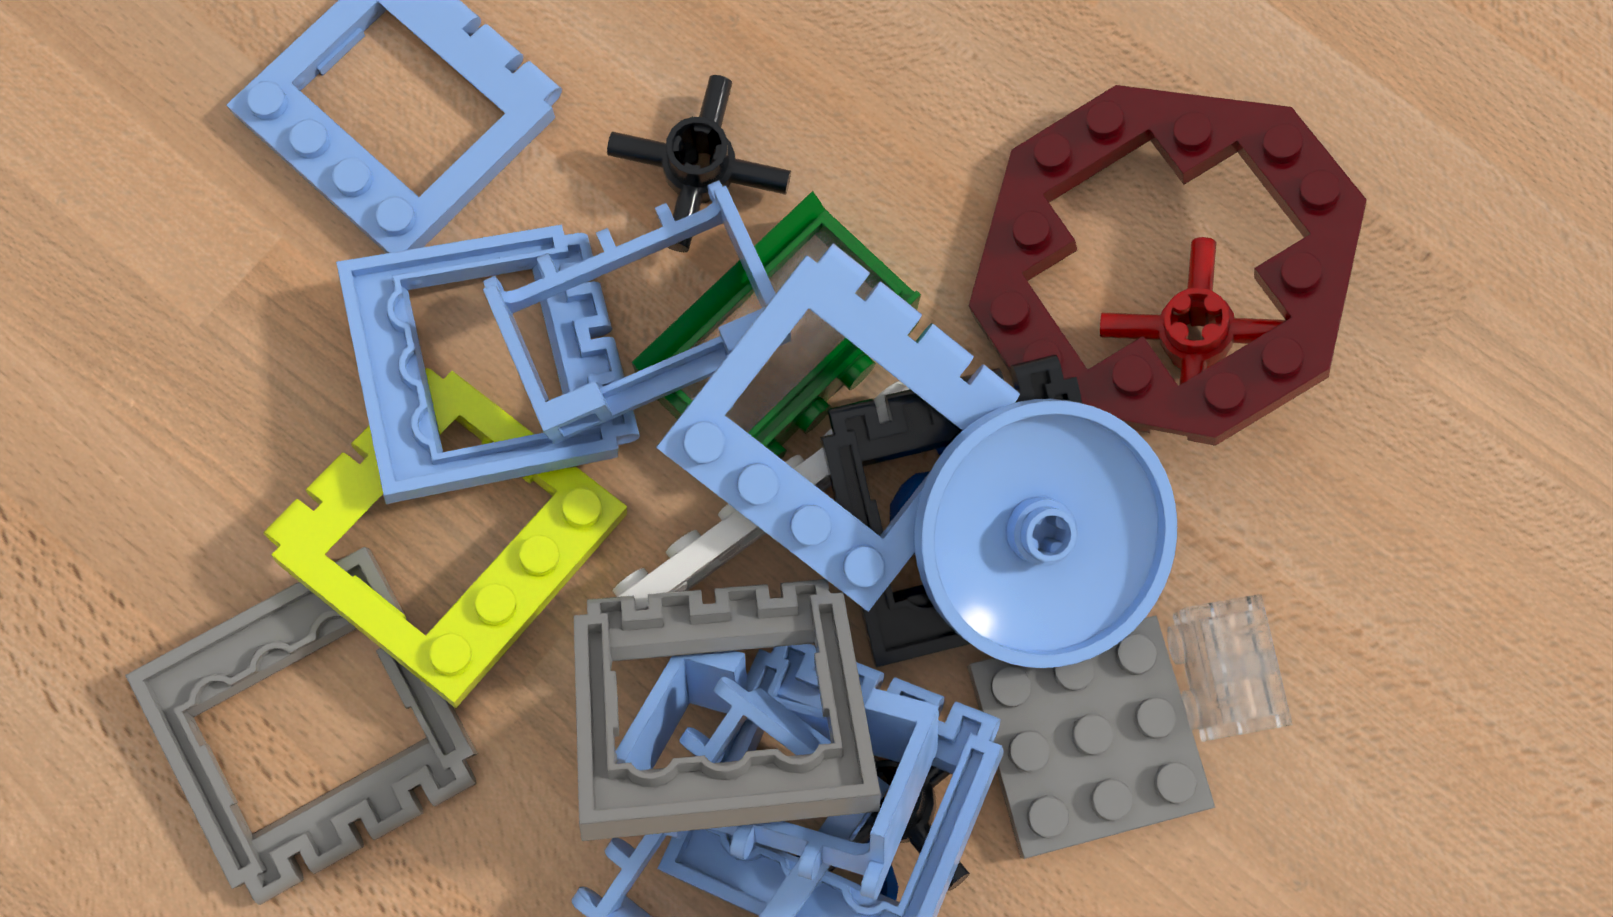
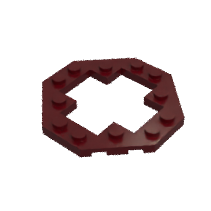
[968,85,1367,446]

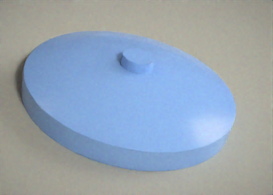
[914,399,1177,668]

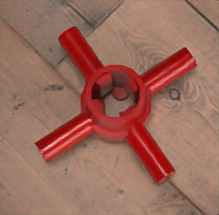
[1100,237,1286,385]

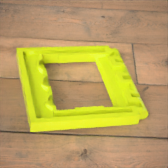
[263,368,627,708]

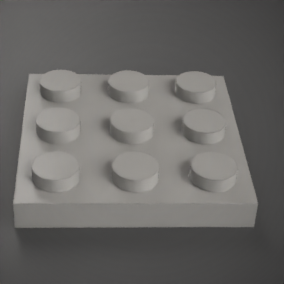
[967,615,1215,859]

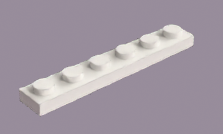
[613,381,909,610]

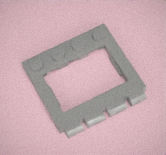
[125,547,478,905]
[574,579,881,841]

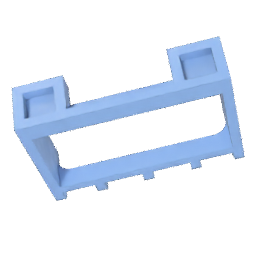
[483,180,791,444]
[615,651,939,900]
[571,677,890,917]

